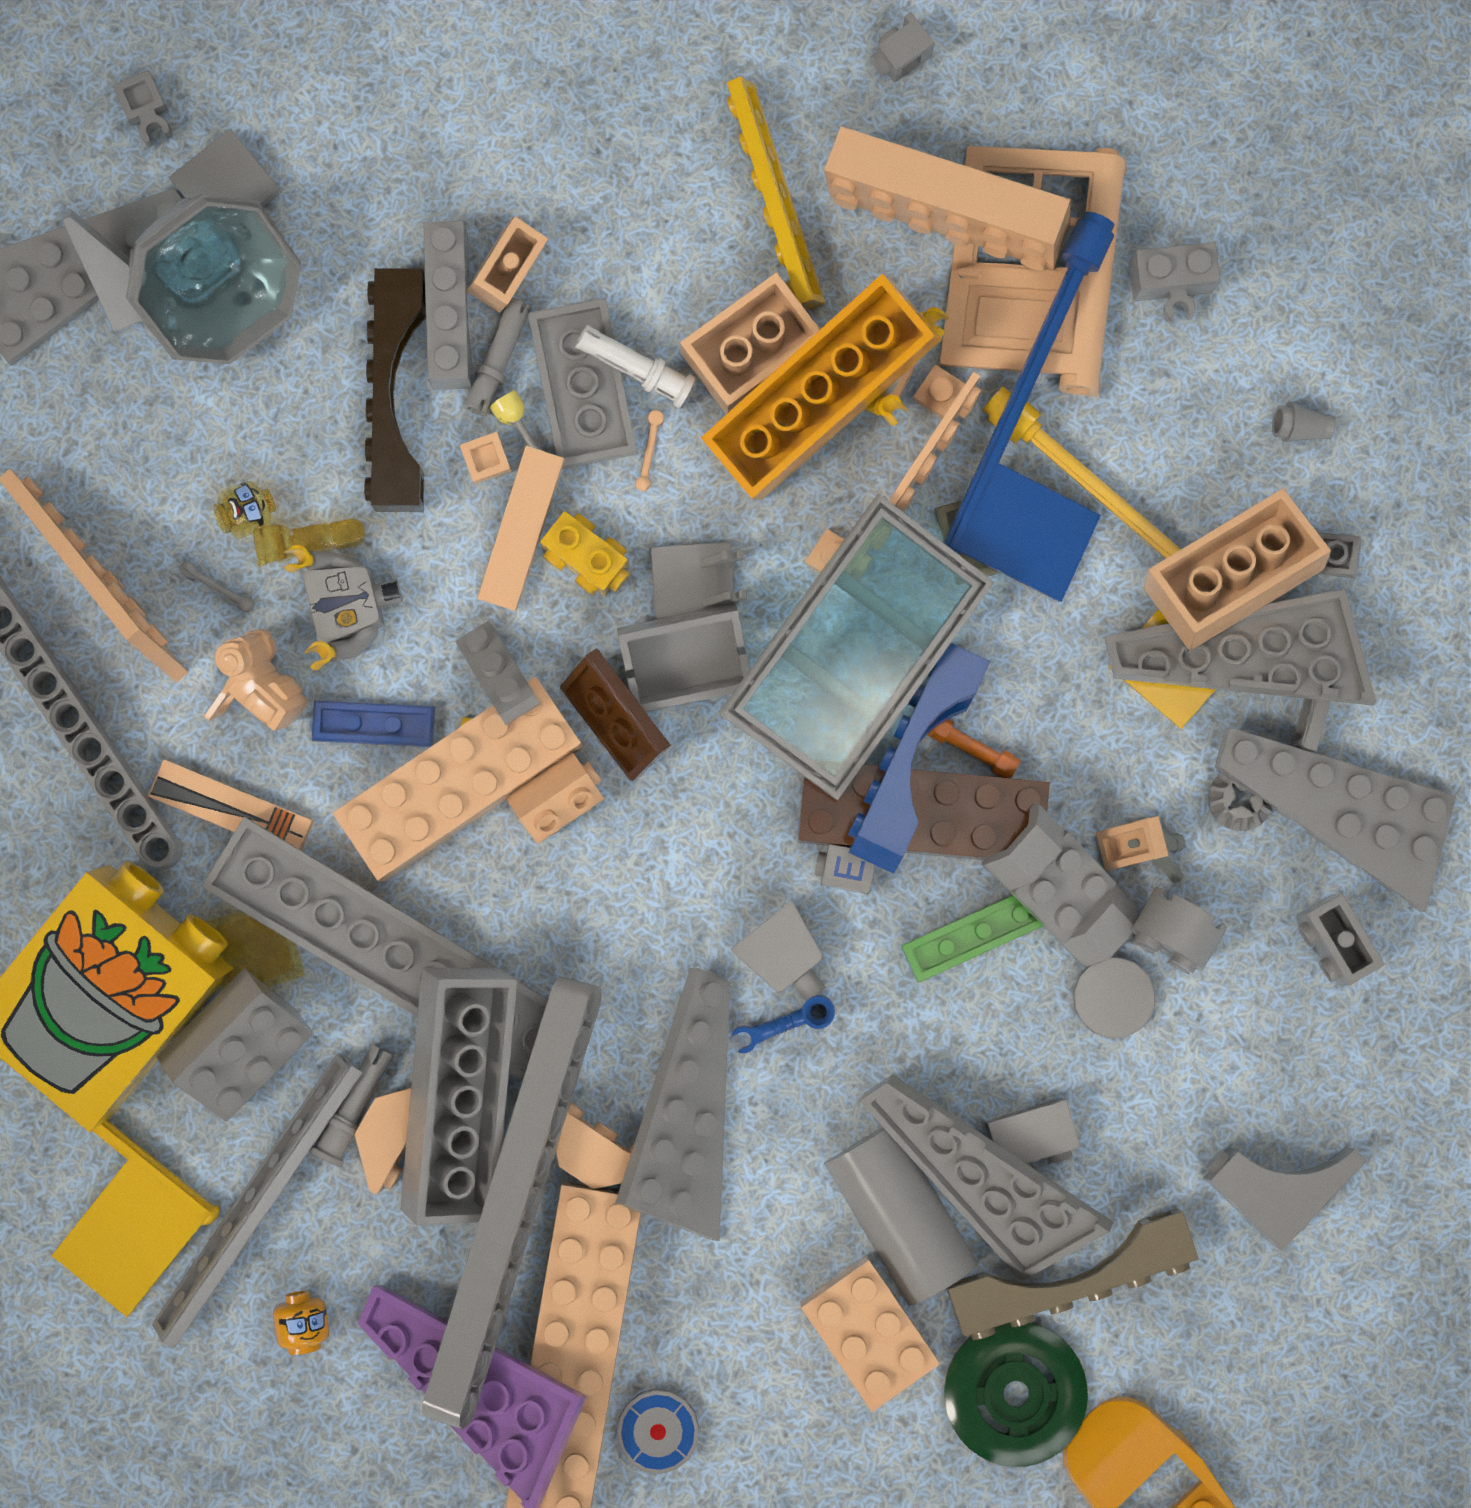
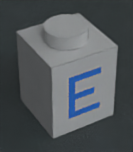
[814,844,875,895]

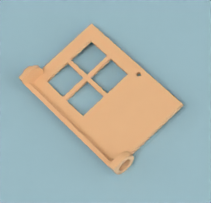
[940,146,1127,397]

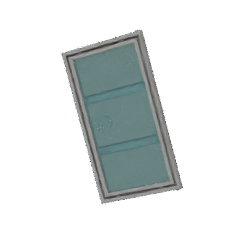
[719,494,994,800]

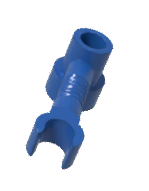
[731,995,835,1053]

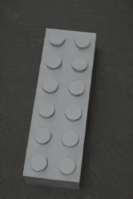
[400,968,518,1225]

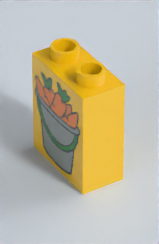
[0,861,234,1132]

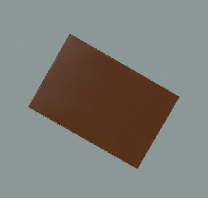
[560,648,671,781]

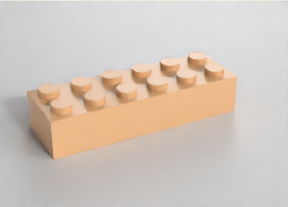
[824,126,1071,271]
[333,676,583,882]

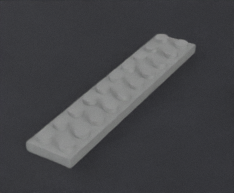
[201,817,548,1080]

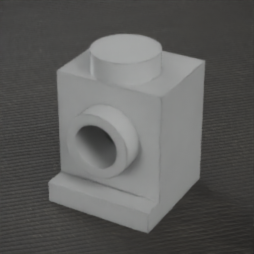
[870,12,935,83]

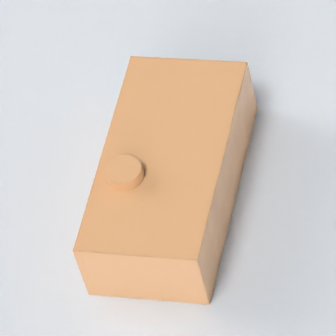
[1144,488,1331,651]

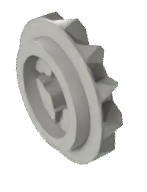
[1208,773,1272,831]

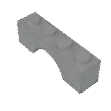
[423,221,473,390]

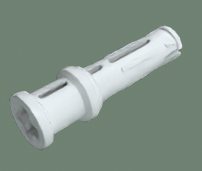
[575,325,695,408]

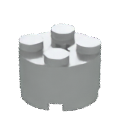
[1131,887,1227,975]

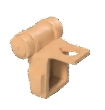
[204,629,308,731]

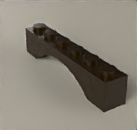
[364,268,426,512]

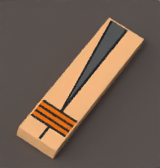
[148,759,314,850]

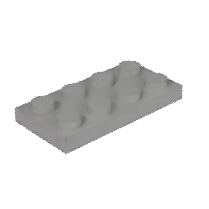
[528,298,638,470]

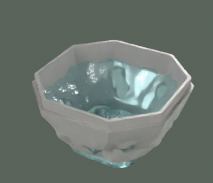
[126,194,301,364]

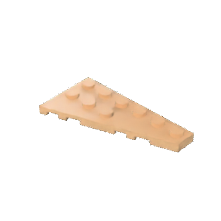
[0,468,189,683]

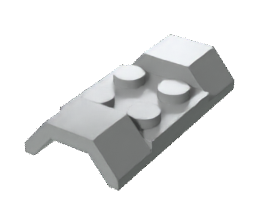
[982,802,1138,967]

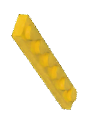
[726,76,826,310]

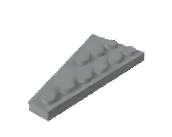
[1105,589,1376,706]
[616,968,730,1241]

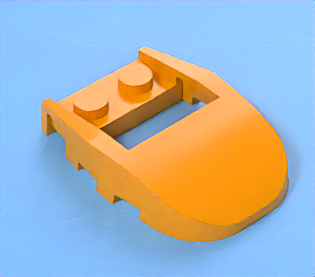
[1063,1397,1236,1508]

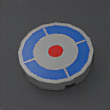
[617,1388,699,1474]

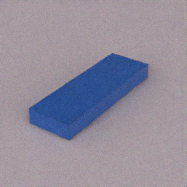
[312,700,436,747]

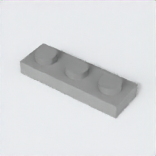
[455,621,541,725]

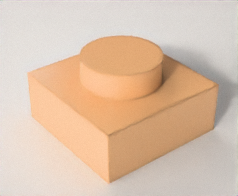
[460,432,512,485]

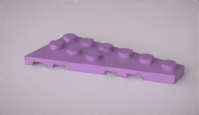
[358,1285,587,1508]

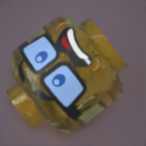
[213,481,276,539]

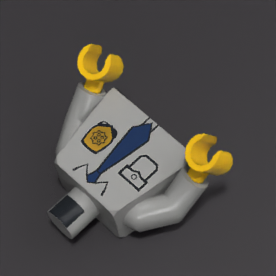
[283,545,403,670]

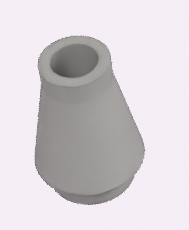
[1272,402,1335,442]

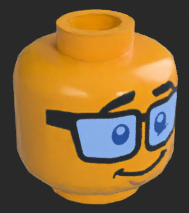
[273,1290,330,1355]

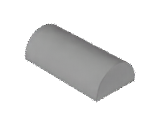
[824,1127,978,1306]

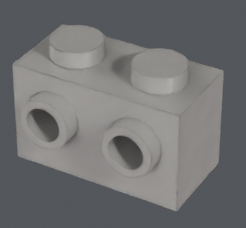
[1297,893,1385,985]

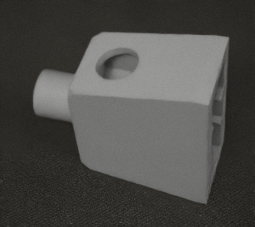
[731,901,826,1001]

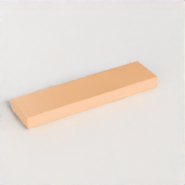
[477,446,565,611]

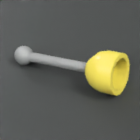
[489,390,540,450]

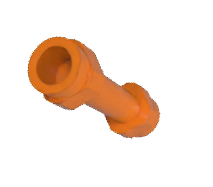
[927,719,1021,778]

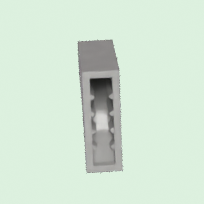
[1203,1147,1366,1251]

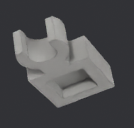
[112,70,172,147]

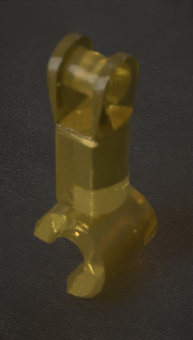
[252,519,366,567]

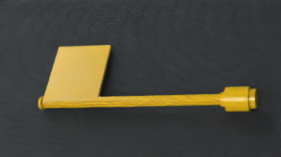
[982,386,1216,729]
[51,1120,220,1317]

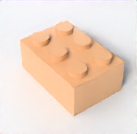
[680,272,820,414]
[800,1255,940,1412]

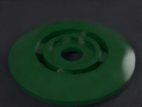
[944,1322,1088,1467]

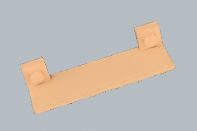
[805,364,982,582]

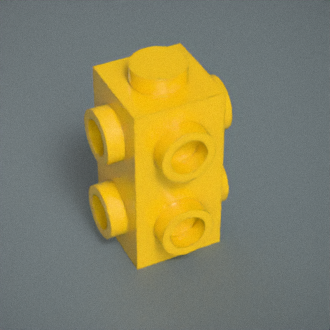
[540,511,630,596]

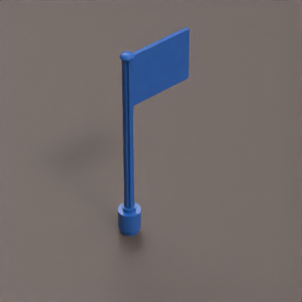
[943,212,1115,602]

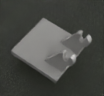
[651,542,747,620]

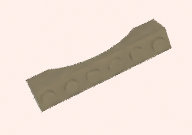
[947,1208,1199,1340]

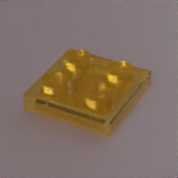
[207,911,306,989]

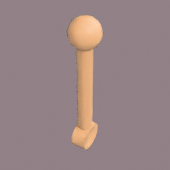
[635,410,664,491]

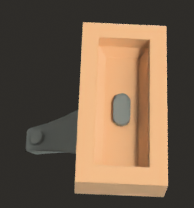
[1095,816,1186,883]

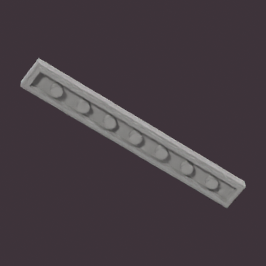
[152,1052,363,1348]

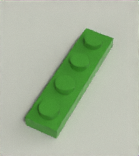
[901,895,1043,983]

